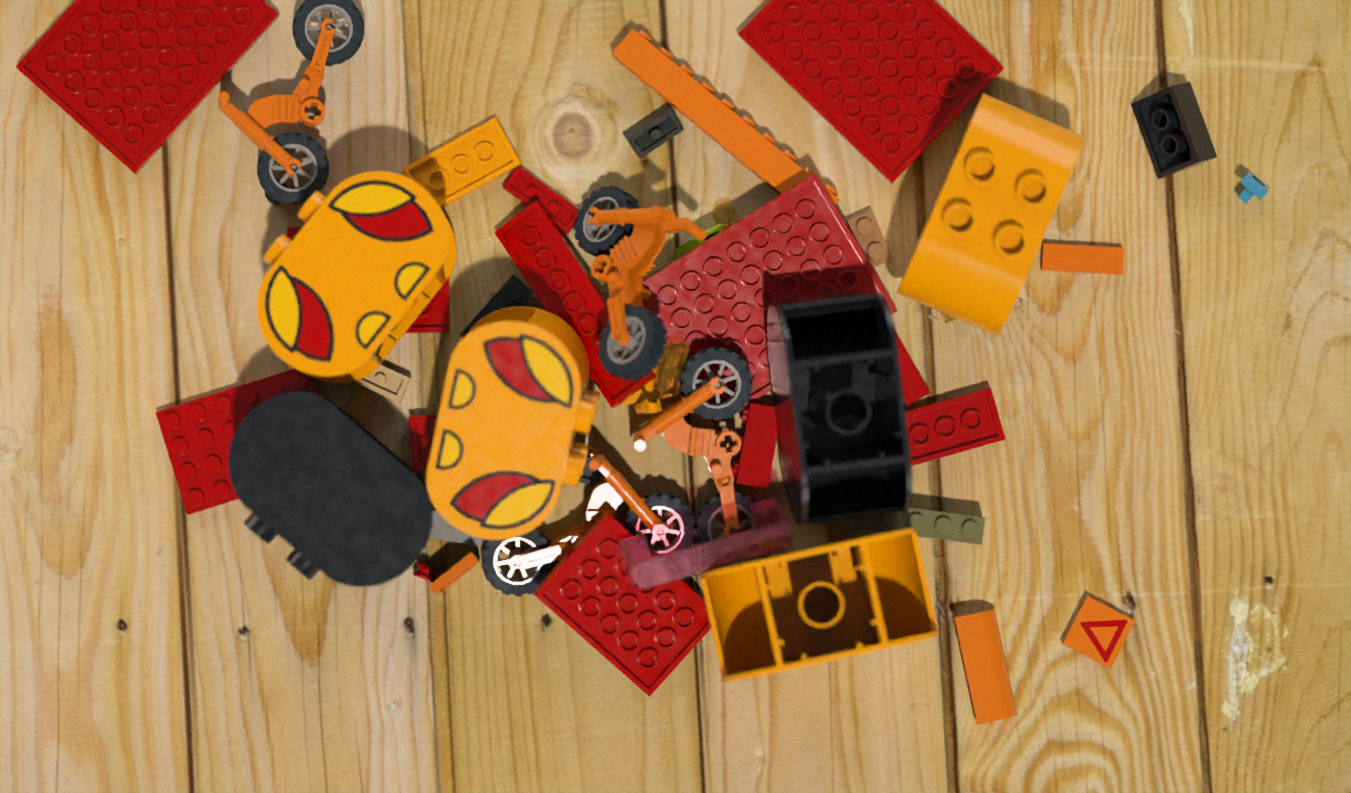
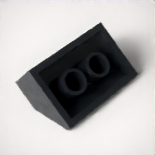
[1131,82,1217,179]

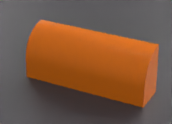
[953,609,1018,725]

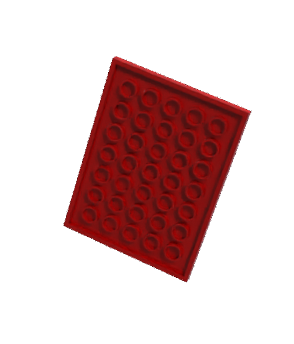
[16,0,279,174]
[738,0,1004,184]
[642,173,898,425]

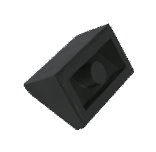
[622,104,684,159]

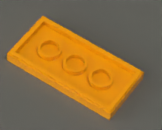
[402,117,522,209]

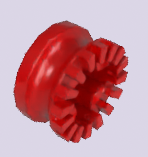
[413,562,440,582]

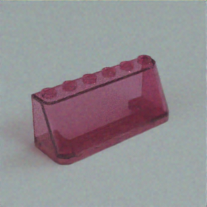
[618,497,794,591]

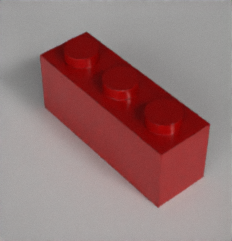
[732,403,778,489]

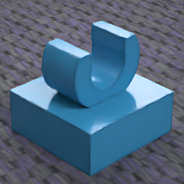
[1238,171,1269,204]

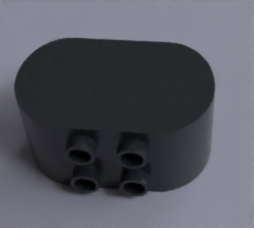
[767,293,913,525]
[228,392,434,587]

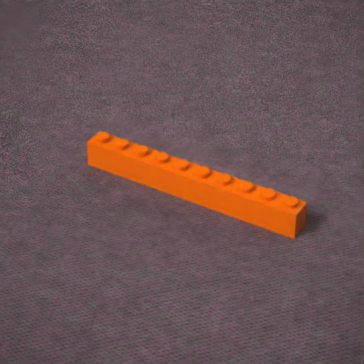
[612,29,840,206]

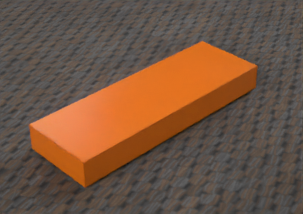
[1041,243,1124,275]

